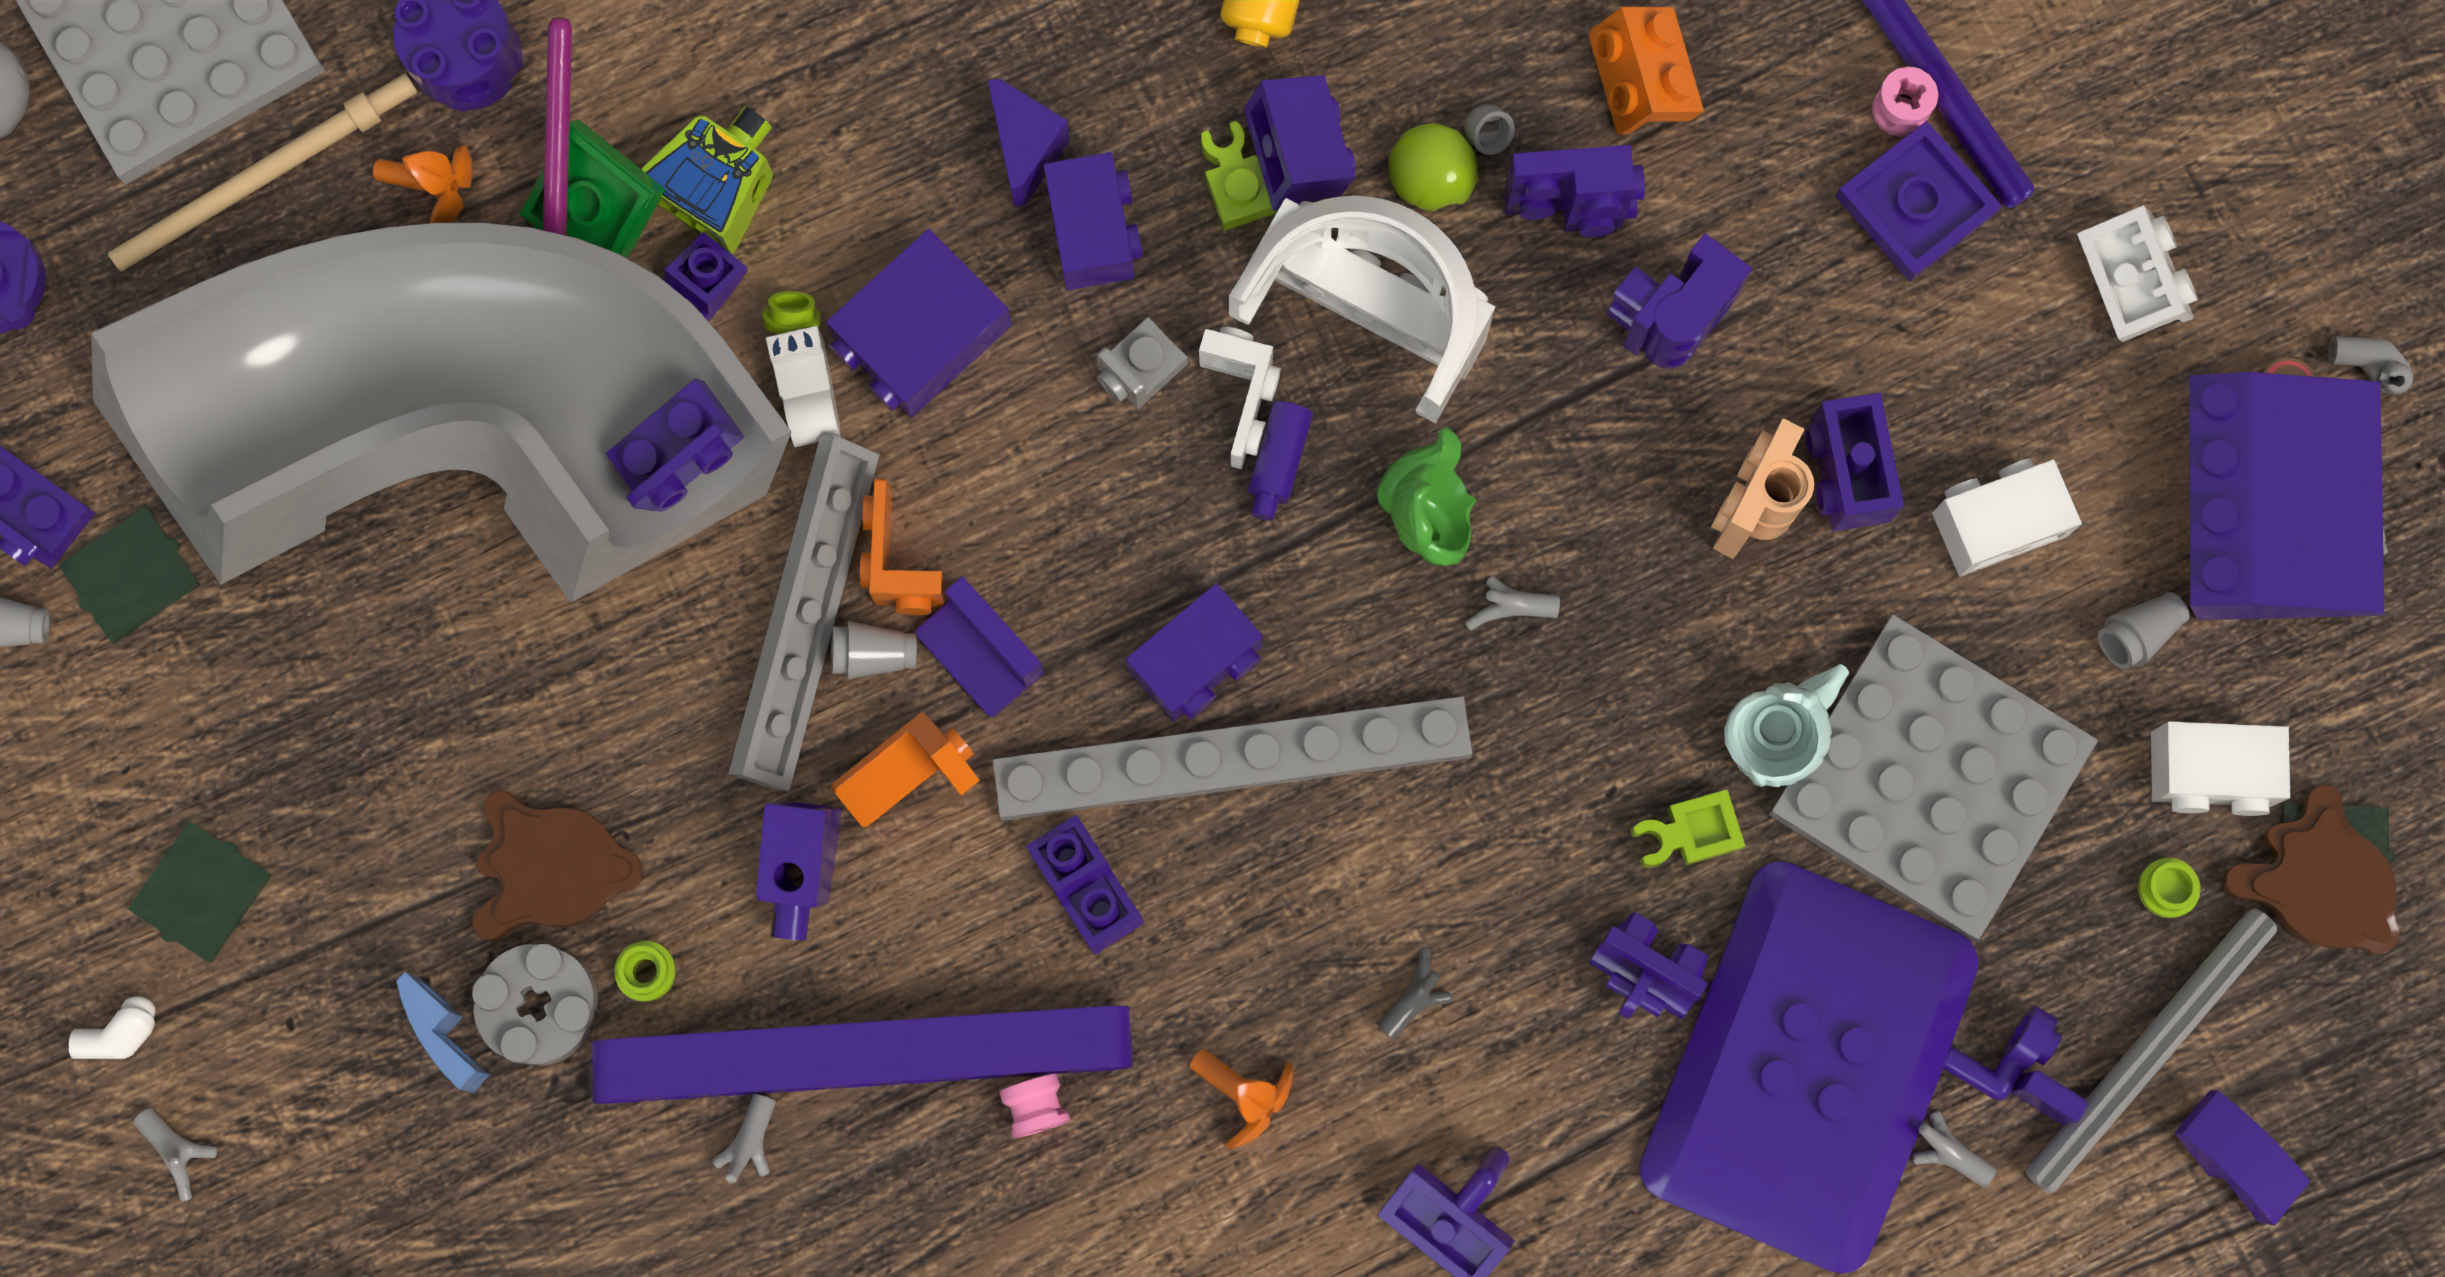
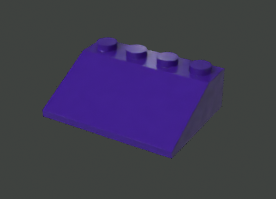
[2189,372,2385,620]

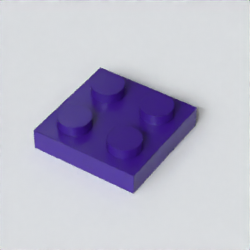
[1835,120,2002,282]

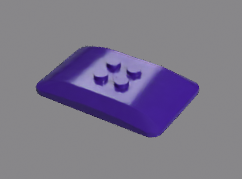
[1639,861,1979,1274]

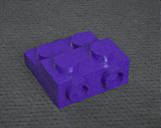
[1503,145,1645,237]

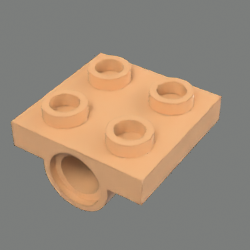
[1711,418,1814,559]

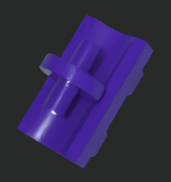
[1589,912,1708,1020]

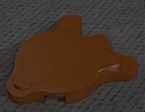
[2223,785,2400,955]
[472,790,643,941]

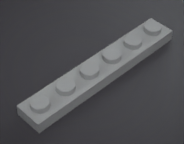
[728,435,880,791]

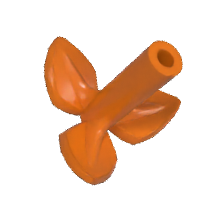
[373,145,473,223]
[1190,1049,1293,1150]

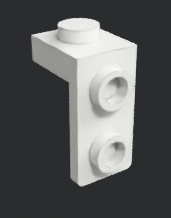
[1199,327,1281,469]

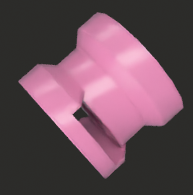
[1872,67,1939,137]
[999,1074,1071,1139]

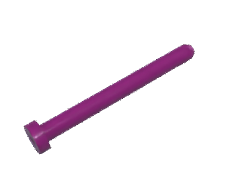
[543,17,572,236]

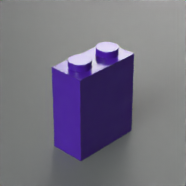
[826,228,1012,418]

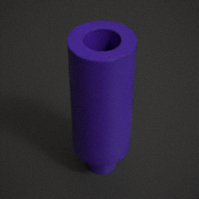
[1248,401,1313,521]

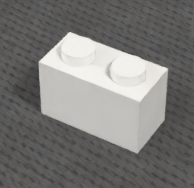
[1932,458,2082,577]
[2151,722,2290,816]

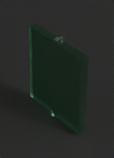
[59,507,201,644]
[128,822,272,963]

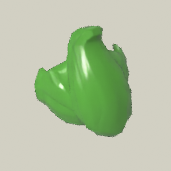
[1377,427,1476,566]

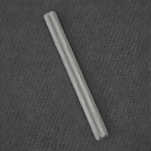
[2026,909,2277,1193]

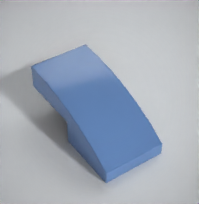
[397,972,490,1093]

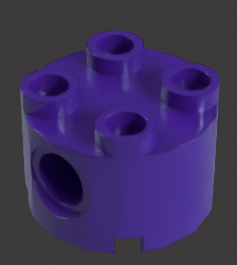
[393,0,523,111]

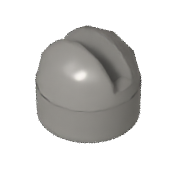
[1464,104,1515,155]

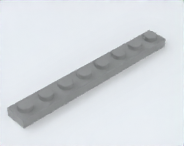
[993,696,1473,821]

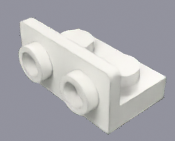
[2077,205,2198,342]

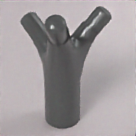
[1377,947,1452,1040]

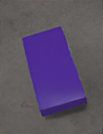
[664,232,747,322]
[1026,815,1145,955]
[2174,1089,2311,1226]

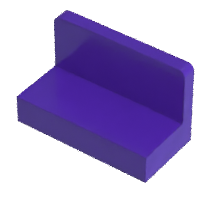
[916,576,1044,718]

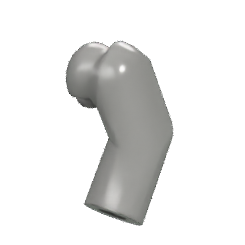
[2328,336,2413,395]

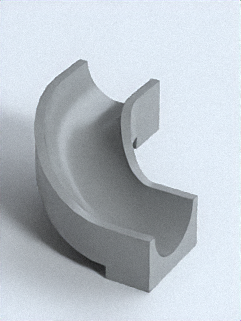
[91,223,791,603]

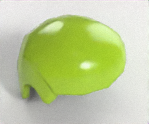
[1388,123,1479,212]

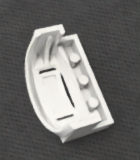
[1229,196,1495,423]

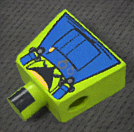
[641,107,773,255]

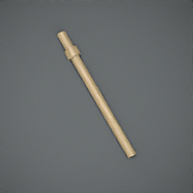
[108,73,418,272]

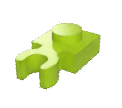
[1201,121,1278,231]
[1631,790,1746,868]

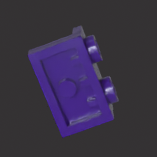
[605,378,745,512]
[0,446,95,569]

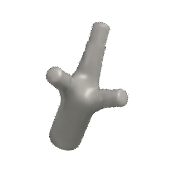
[1465,576,1560,631]
[712,1094,776,1183]
[133,1108,217,1202]
[1912,1111,1997,1188]

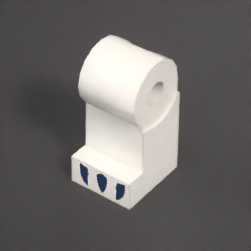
[766,326,841,448]

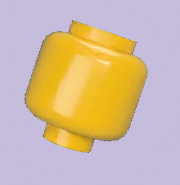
[1221,0,1299,48]

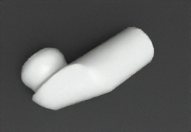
[69,996,156,1059]

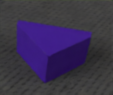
[988,79,1070,207]

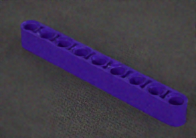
[591,1006,1133,1104]

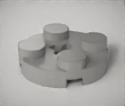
[472,944,598,1066]

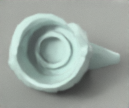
[1724,664,1849,787]

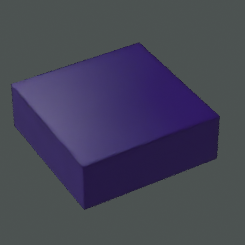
[2010,1070,2088,1125]

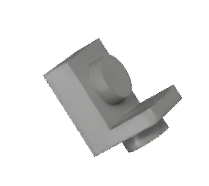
[1096,317,1188,410]

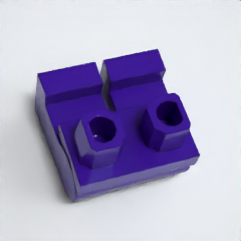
[1606,233,1752,369]

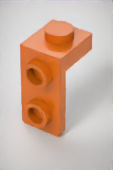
[860,479,947,615]
[831,711,980,827]

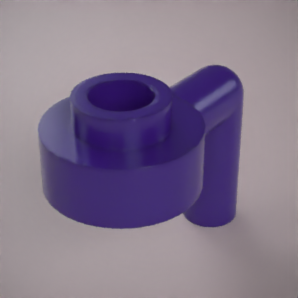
[1943,1005,2062,1100]

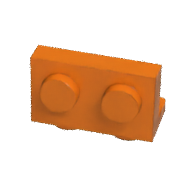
[1589,7,1704,135]

